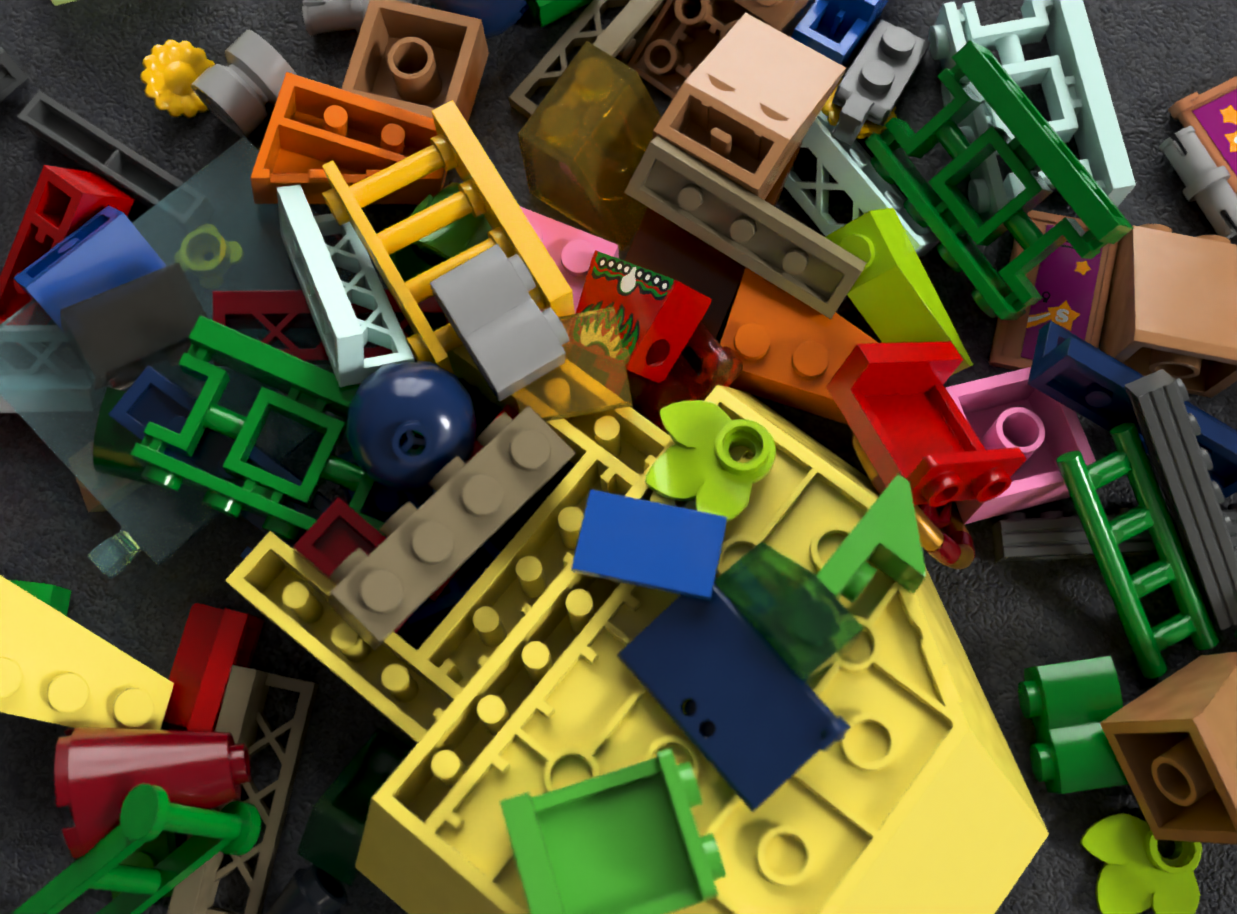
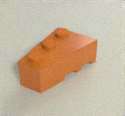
[250,72,447,204]
[711,268,879,425]

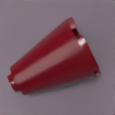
[54,727,251,860]

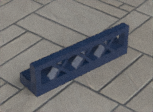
[1028,321,1237,498]
[108,365,333,549]

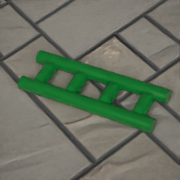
[1056,422,1219,679]

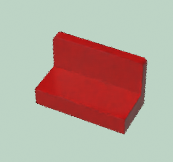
[163,603,264,732]

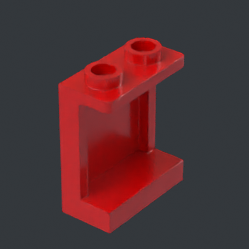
[826,341,1026,507]

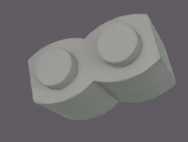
[430,244,569,402]

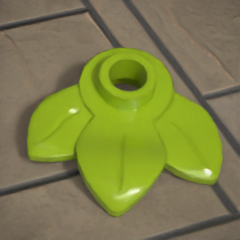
[645,400,776,521]
[1080,813,1202,914]

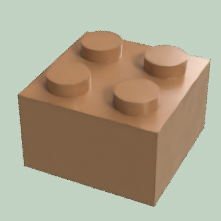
[341,0,489,124]

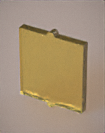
[516,307,632,422]

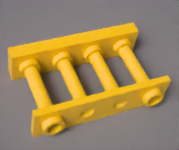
[322,100,575,374]

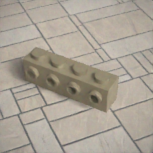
[327,405,575,650]

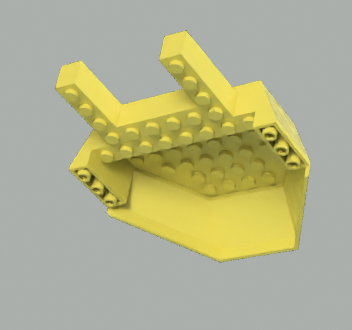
[225,345,1049,914]

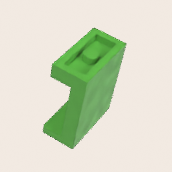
[500,748,726,914]

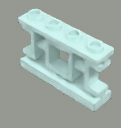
[928,0,1136,223]

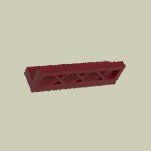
[213,289,449,366]

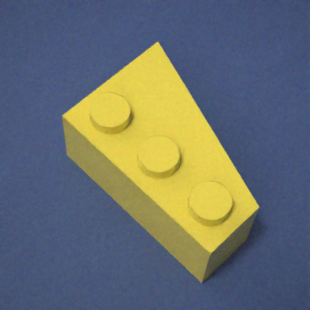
[0,575,174,730]

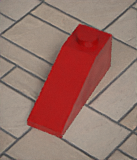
[0,165,134,347]

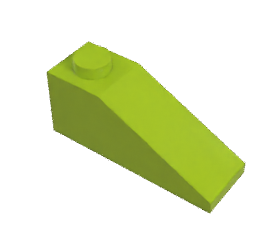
[825,208,973,376]

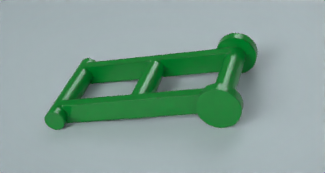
[11,784,261,914]

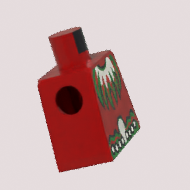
[569,250,712,398]

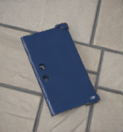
[617,578,851,813]

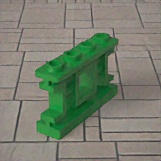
[865,40,1134,320]
[130,315,423,544]

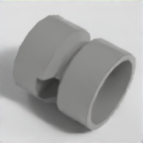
[191,29,297,139]

